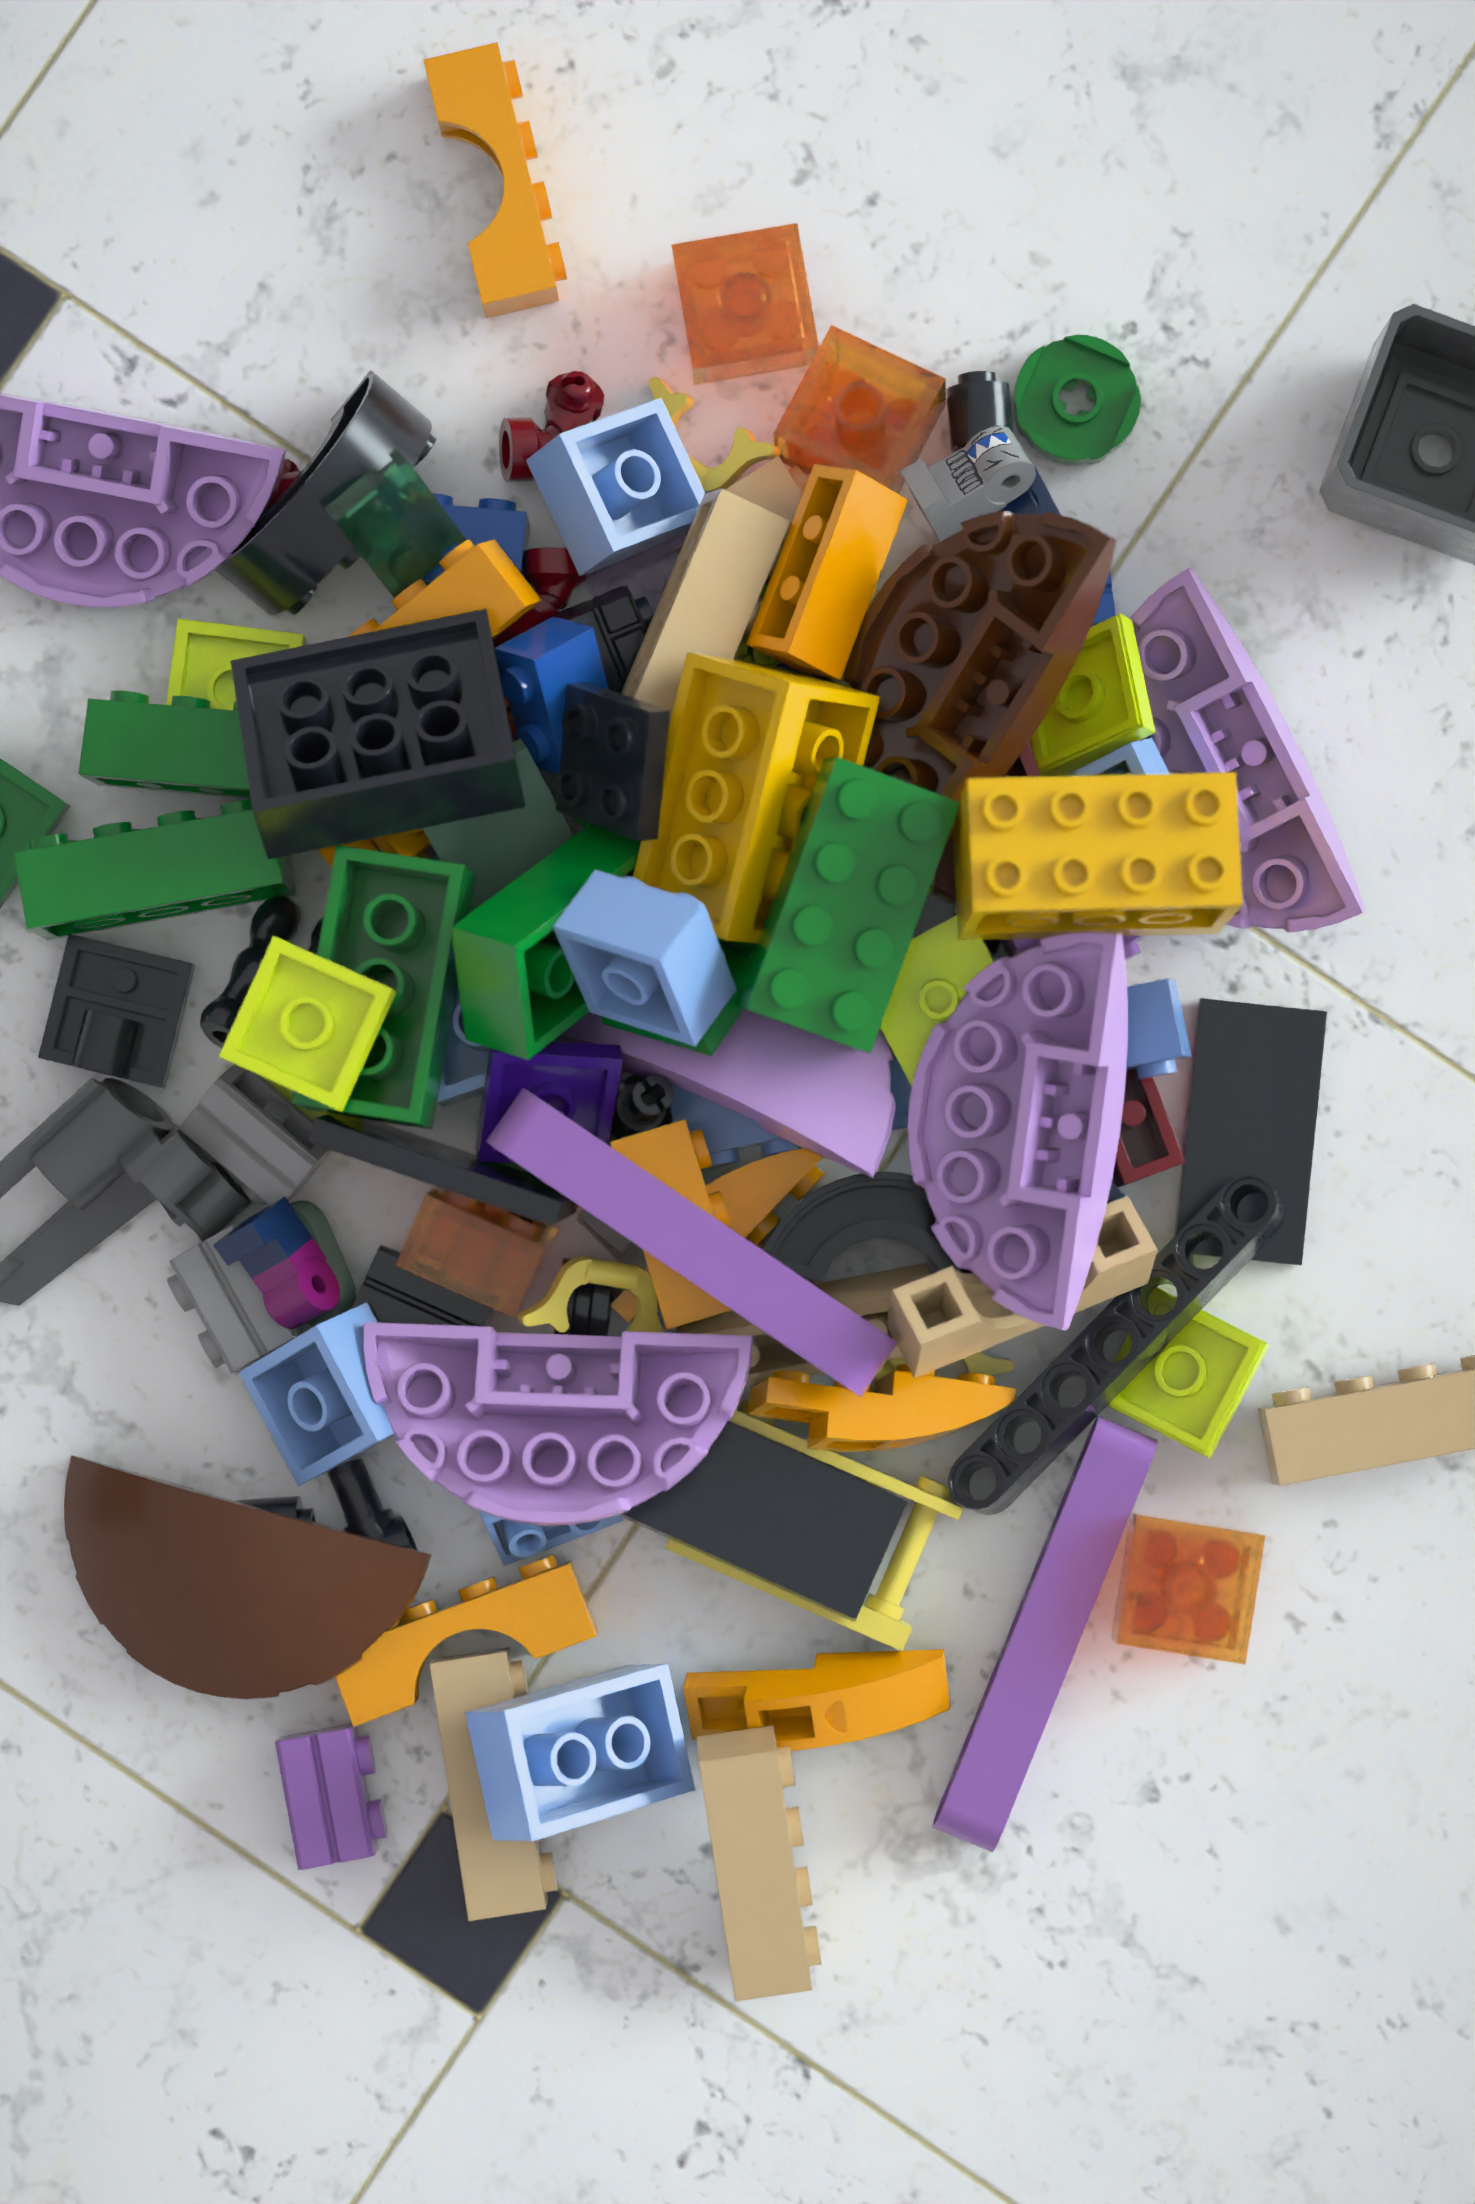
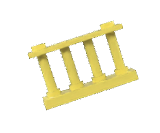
[665,1399,964,1651]

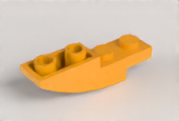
[610,1148,825,1323]
[748,1364,1016,1452]
[683,1649,951,1751]

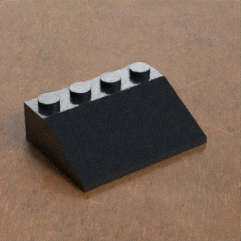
[231,609,526,860]

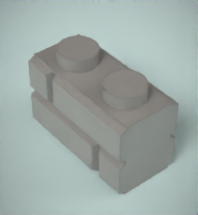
[179,1064,332,1205]
[167,1223,303,1374]

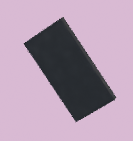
[1174,998,1327,1266]
[309,1113,578,1226]
[618,1421,907,1622]

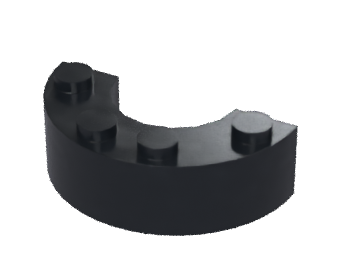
[216,370,436,615]
[764,1172,973,1283]

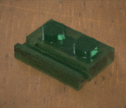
[324,449,466,598]

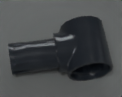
[611,1074,674,1140]
[327,1458,418,1550]

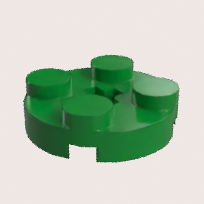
[1013,334,1141,465]

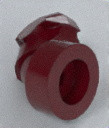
[499,371,604,482]
[493,547,587,648]

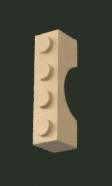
[886,1196,1158,1378]

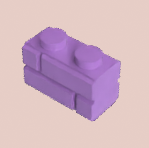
[275,1723,387,1870]

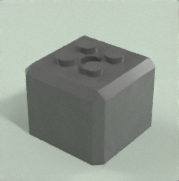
[1319,304,1475,565]

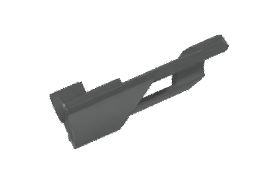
[0,1078,251,1306]

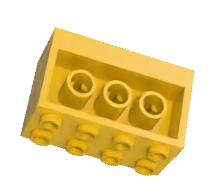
[633,652,880,943]
[953,772,1243,940]

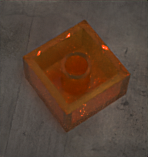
[671,223,819,385]
[773,325,946,494]
[396,1186,560,1318]
[1111,1512,1265,1665]

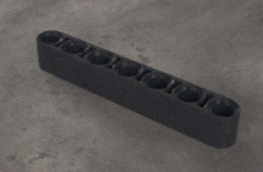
[948,1174,1286,1515]

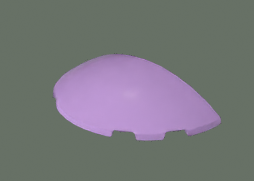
[0,393,286,607]
[1091,568,1366,932]
[908,932,1128,1330]
[555,1010,896,1178]
[363,1322,754,1526]

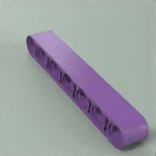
[486,1088,898,1397]
[932,1416,1158,1852]

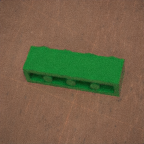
[78,690,251,799]

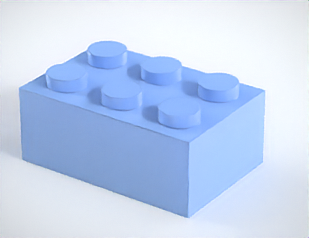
[465,1663,695,1841]

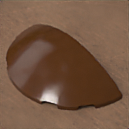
[844,511,1116,841]
[64,1455,432,1699]

